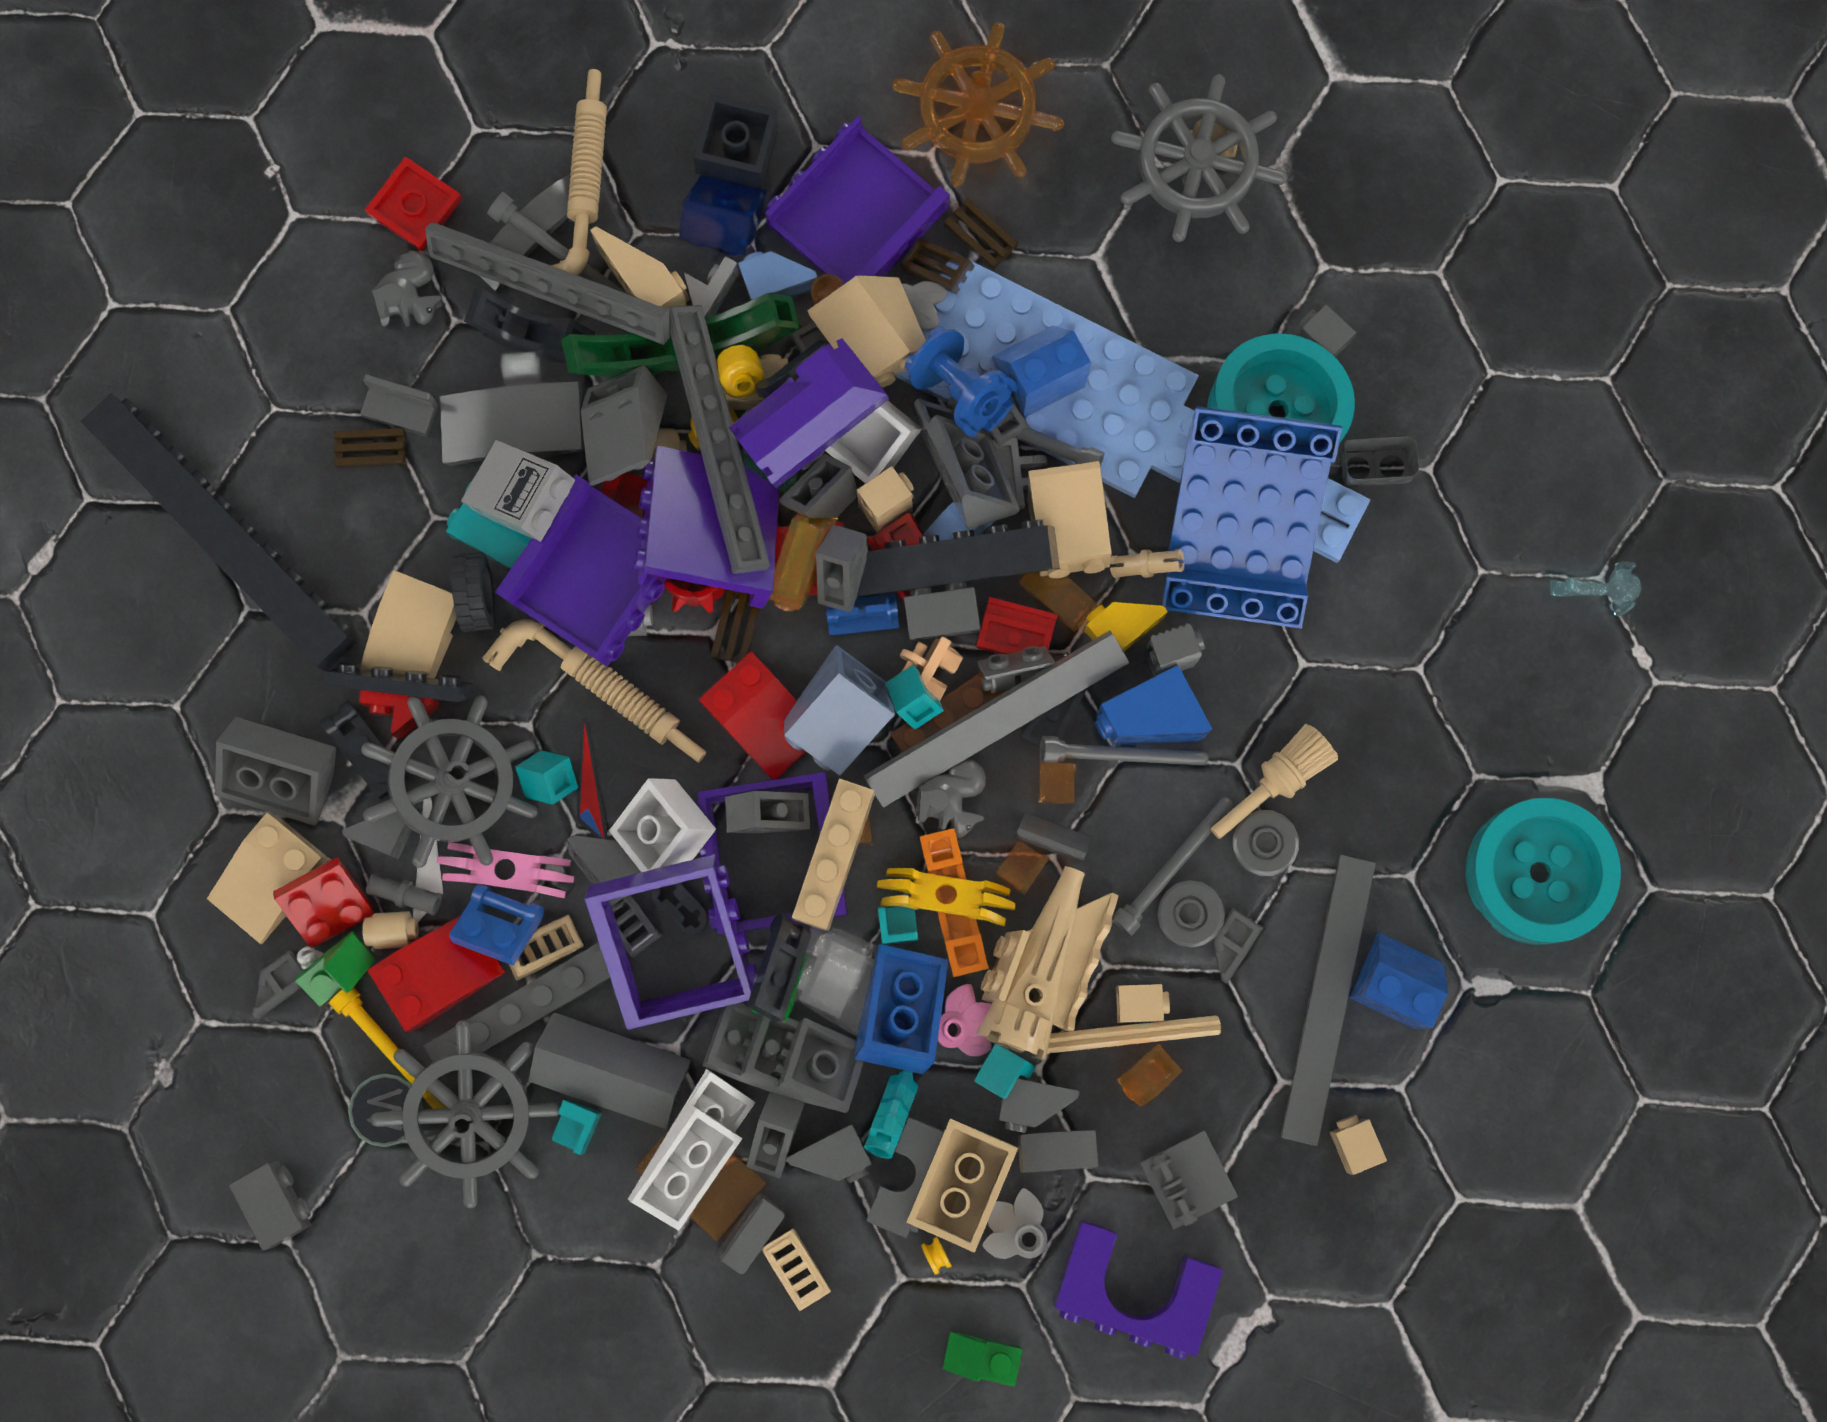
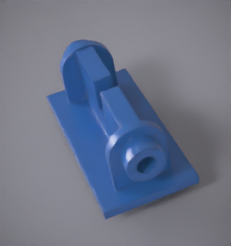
[826,593,899,636]

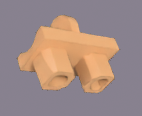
[900,636,963,701]

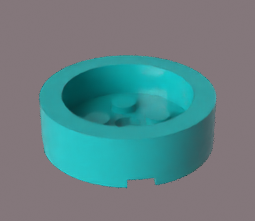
[1207,334,1355,445]
[1466,798,1621,945]

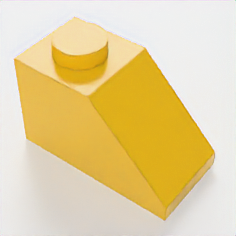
[1084,602,1168,653]

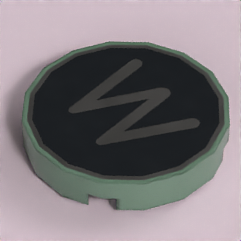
[348,1073,423,1147]

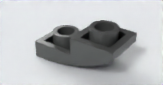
[1017,1130,1099,1173]

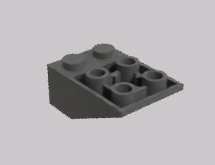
[581,365,668,486]

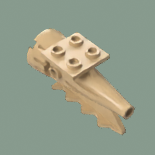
[976,866,1119,1060]

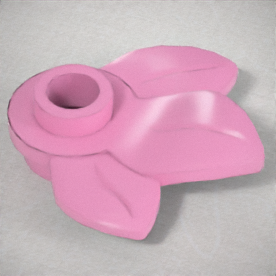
[938,984,992,1056]

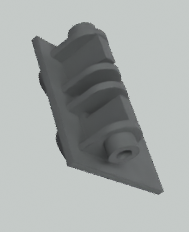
[1140,1130,1238,1230]

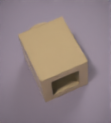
[1116,984,1170,1023]
[1330,1115,1387,1175]

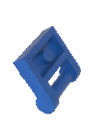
[449,884,544,966]

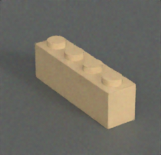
[792,779,875,932]

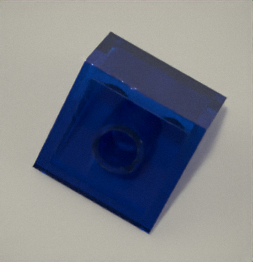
[679,175,768,255]

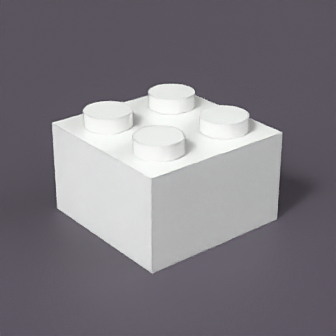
[609,778,716,872]

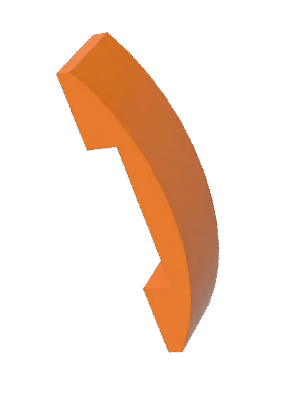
[920,828,989,977]

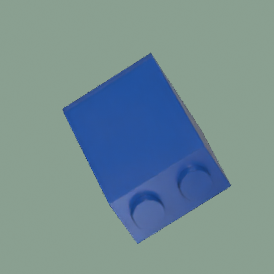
[991,325,1091,418]
[1094,665,1212,746]
[1349,932,1448,1029]

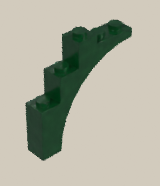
[561,293,800,379]

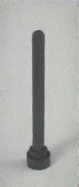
[487,192,629,295]
[947,397,1105,467]
[1039,735,1209,765]
[1112,797,1233,937]

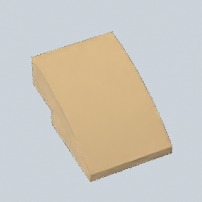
[360,570,457,679]

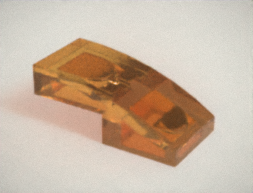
[1019,572,1098,632]

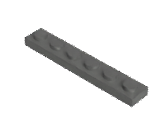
[424,942,631,1077]

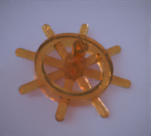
[892,22,1064,187]

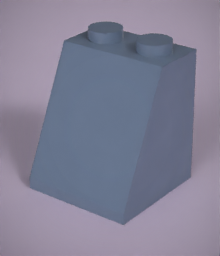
[784,645,895,775]

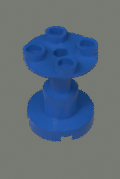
[904,326,1017,437]

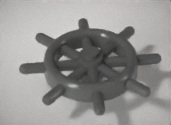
[1111,74,1287,242]
[361,695,538,868]
[370,1020,561,1208]

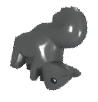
[372,251,442,327]
[915,758,986,838]

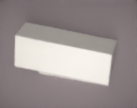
[628,1069,756,1231]

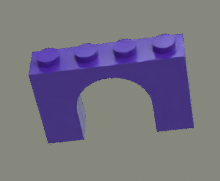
[1053,1220,1223,1360]

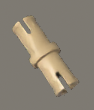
[1110,549,1184,578]

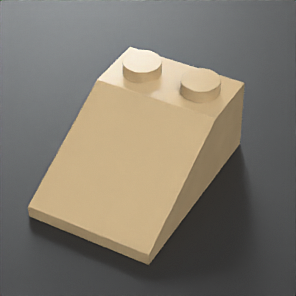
[590,227,690,309]
[207,812,331,944]

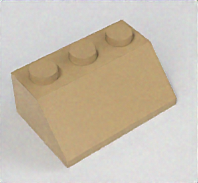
[906,1119,1018,1253]

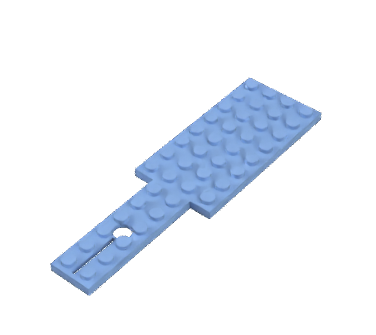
[895,252,1371,563]

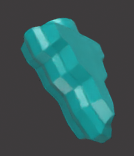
[864,1070,918,1159]

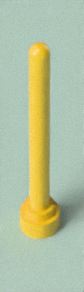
[329,987,448,1124]

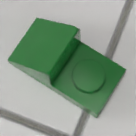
[295,931,376,1007]
[943,1331,1023,1387]

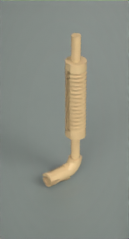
[552,69,607,276]
[482,619,707,763]

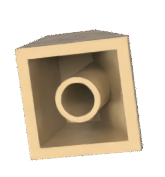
[808,275,926,388]
[1027,461,1112,578]

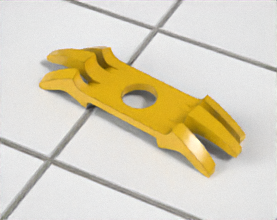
[877,868,1016,927]

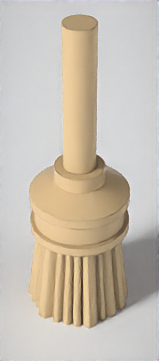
[1210,724,1338,839]

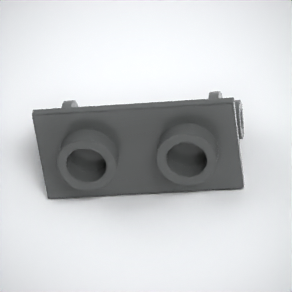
[977,646,1055,693]

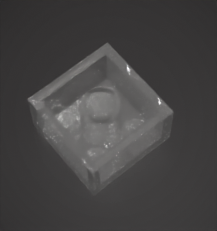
[797,928,876,1018]

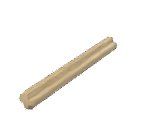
[1047,1015,1221,1053]

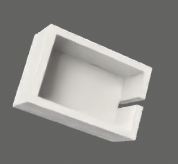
[825,401,922,484]

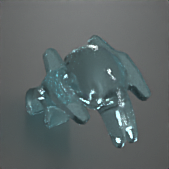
[1550,561,1642,616]

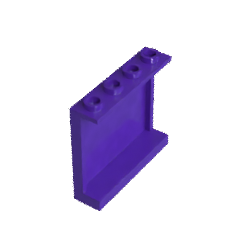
[765,116,950,288]
[633,445,780,608]
[495,474,667,667]

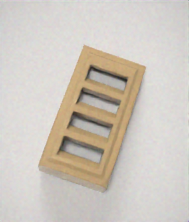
[509,915,584,981]
[761,1227,831,1311]

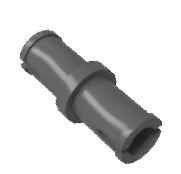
[366,872,442,916]

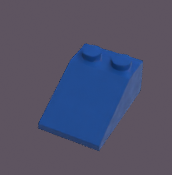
[854,944,949,1074]

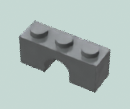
[866,1116,945,1238]

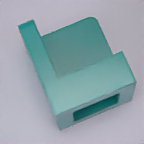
[885,665,944,730]
[515,751,578,805]
[878,906,918,945]
[974,1043,1036,1099]
[552,1099,602,1155]

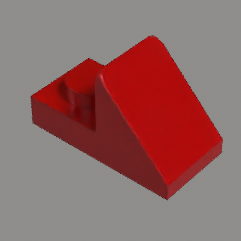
[359,690,439,739]

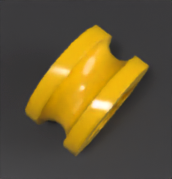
[921,1237,952,1275]

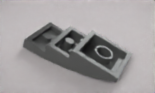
[440,381,585,466]
[703,1002,864,1113]

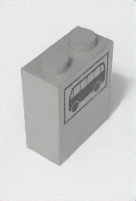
[461,440,575,542]

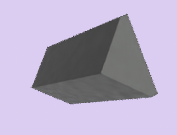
[914,398,1020,529]
[528,1012,692,1129]

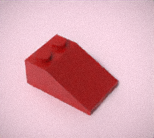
[699,651,806,780]
[367,916,506,1032]

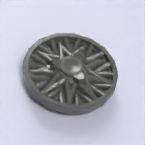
[1232,810,1299,876]
[1157,880,1225,948]

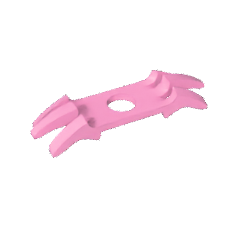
[437,842,574,898]

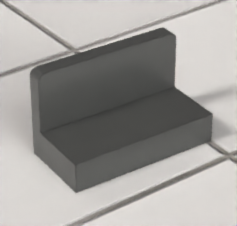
[360,374,439,437]

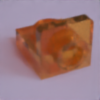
[1117,1044,1182,1107]

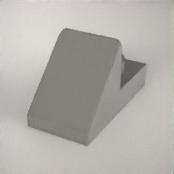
[684,256,740,318]

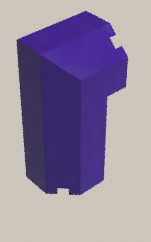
[729,338,889,488]

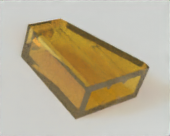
[769,513,839,611]

